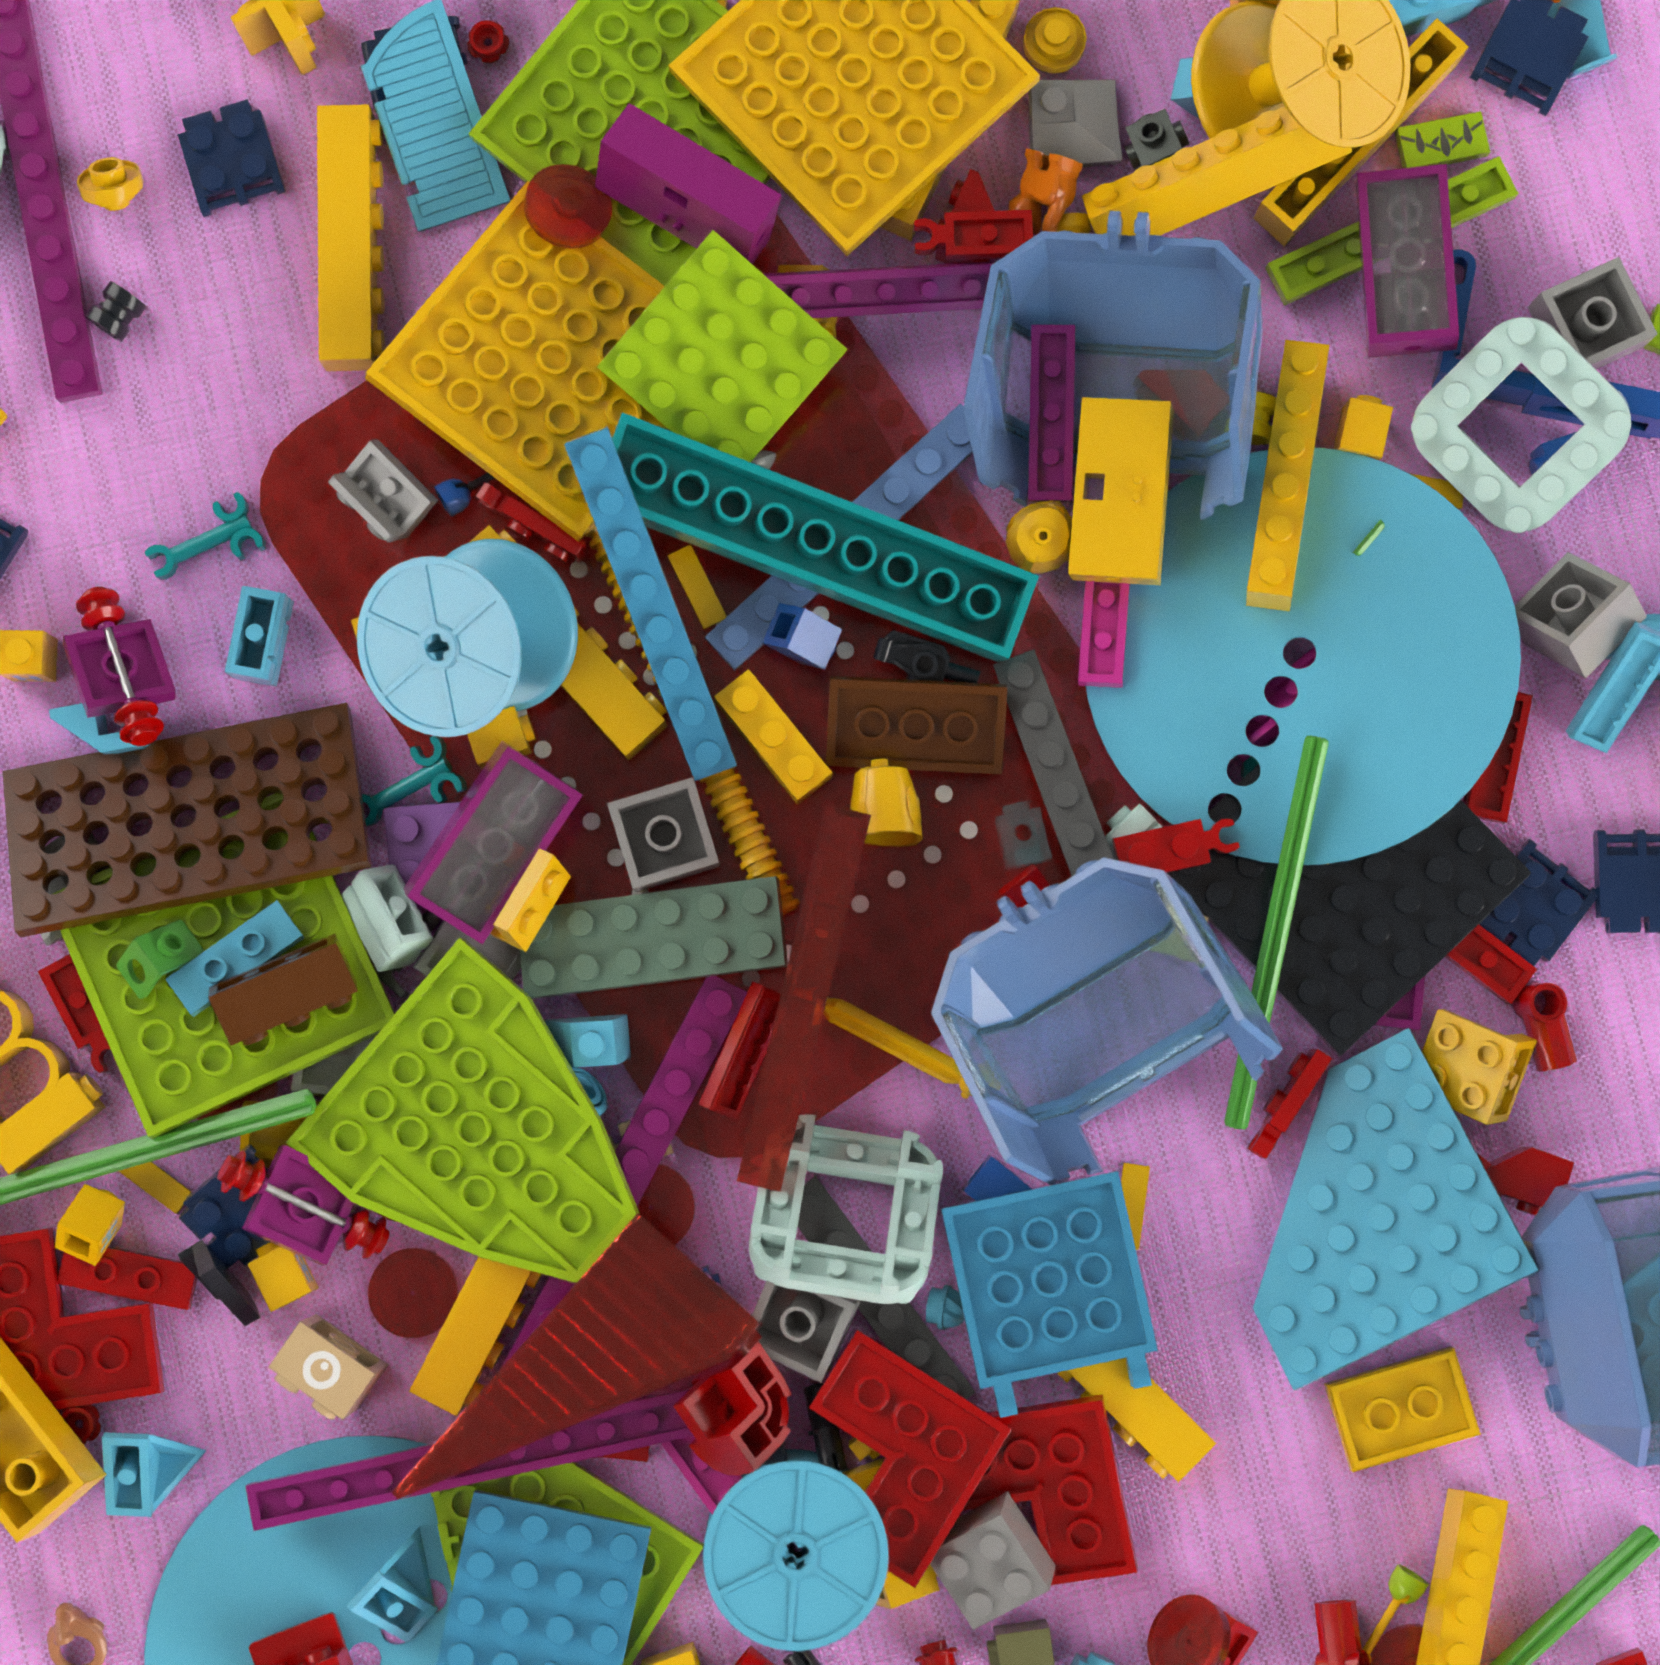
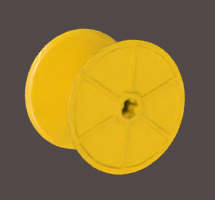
[1191,0,1411,147]

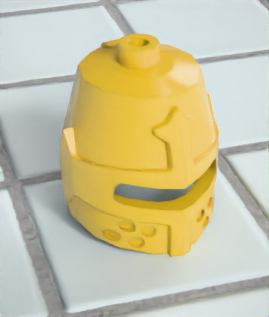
[1005,501,1072,574]
[850,759,922,847]

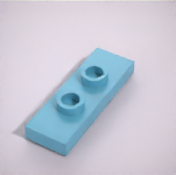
[1566,621,1660,753]
[165,900,305,1017]

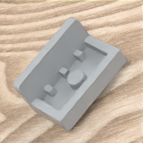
[328,439,438,542]

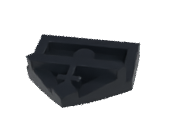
[177,1240,261,1326]

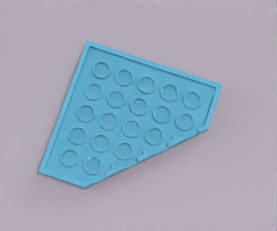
[1253,1028,1540,1391]

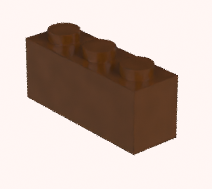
[208,933,358,1046]

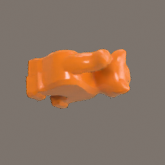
[1008,149,1083,234]

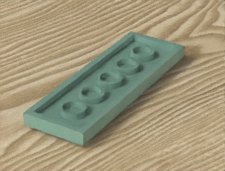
[520,876,788,999]

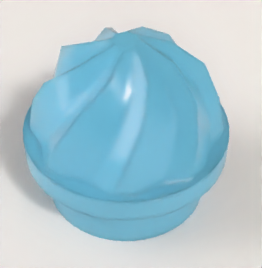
[926,1285,965,1330]

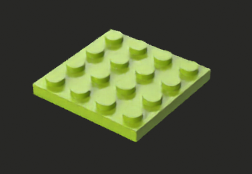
[597,230,848,462]

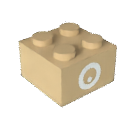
[268,1314,388,1420]

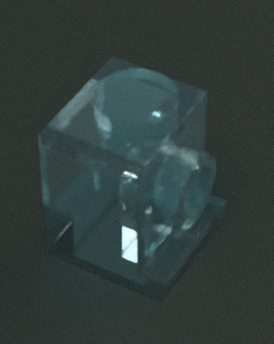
[994,801,1052,871]

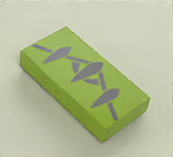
[1395,111,1490,168]

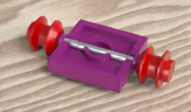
[63,586,176,746]
[217,1145,390,1266]

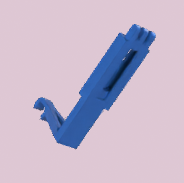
[1431,249,1660,439]

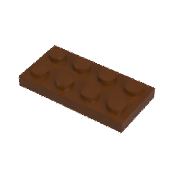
[826,676,1008,774]

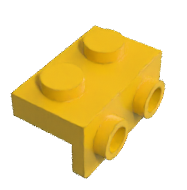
[490,849,571,952]

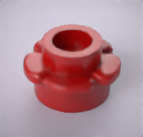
[467,20,509,63]
[61,1404,101,1445]
[915,1640,958,1665]

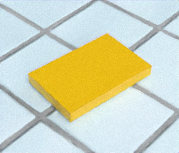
[1324,1346,1481,1472]

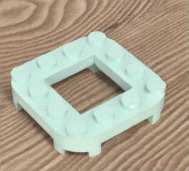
[1411,317,1631,533]
[749,1114,943,1304]

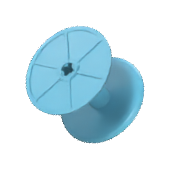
[357,539,578,737]
[703,1449,888,1651]

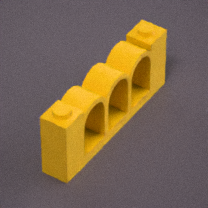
[0,989,106,1174]

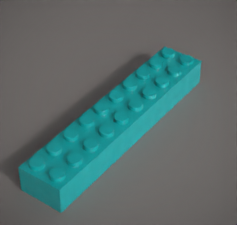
[612,412,1039,662]

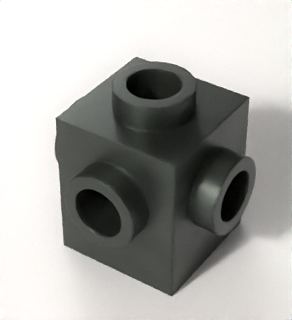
[1124,108,1190,171]

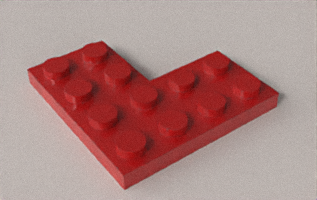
[0,1228,165,1410]
[809,1330,1011,1588]
[962,1394,1138,1585]

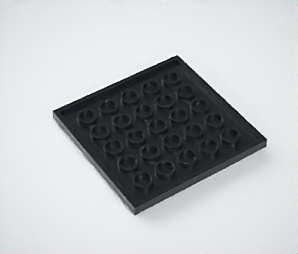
[1167,764,1532,1056]

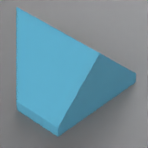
[102,1432,207,1517]
[347,1527,438,1643]

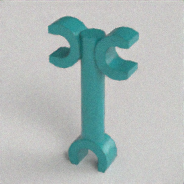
[145,492,266,580]
[362,736,467,827]

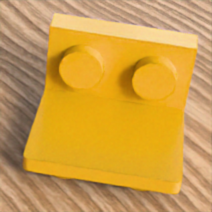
[1422,1009,1537,1125]

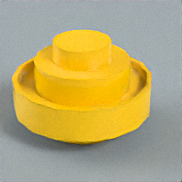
[1023,7,1087,74]
[77,157,144,211]

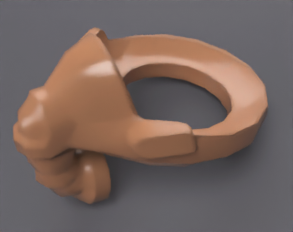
[47,1603,108,1665]

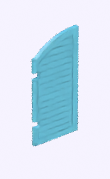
[361,0,510,232]

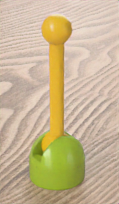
[1362,1564,1429,1662]

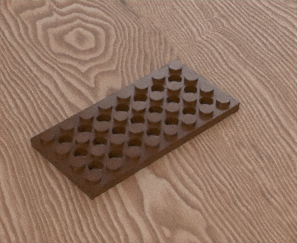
[2,703,372,938]

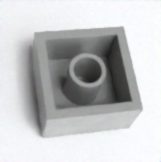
[1528,257,1658,369]
[1515,552,1647,678]
[607,777,721,892]
[740,1281,861,1383]
[930,1491,1056,1630]

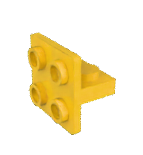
[230,0,325,76]

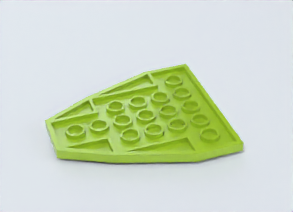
[286,938,639,1283]

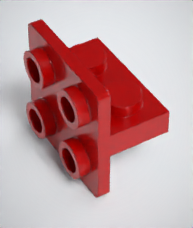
[249,1612,353,1665]

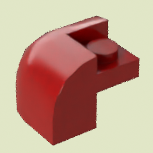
[673,1342,792,1476]

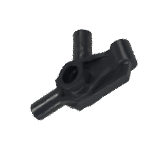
[872,629,981,683]

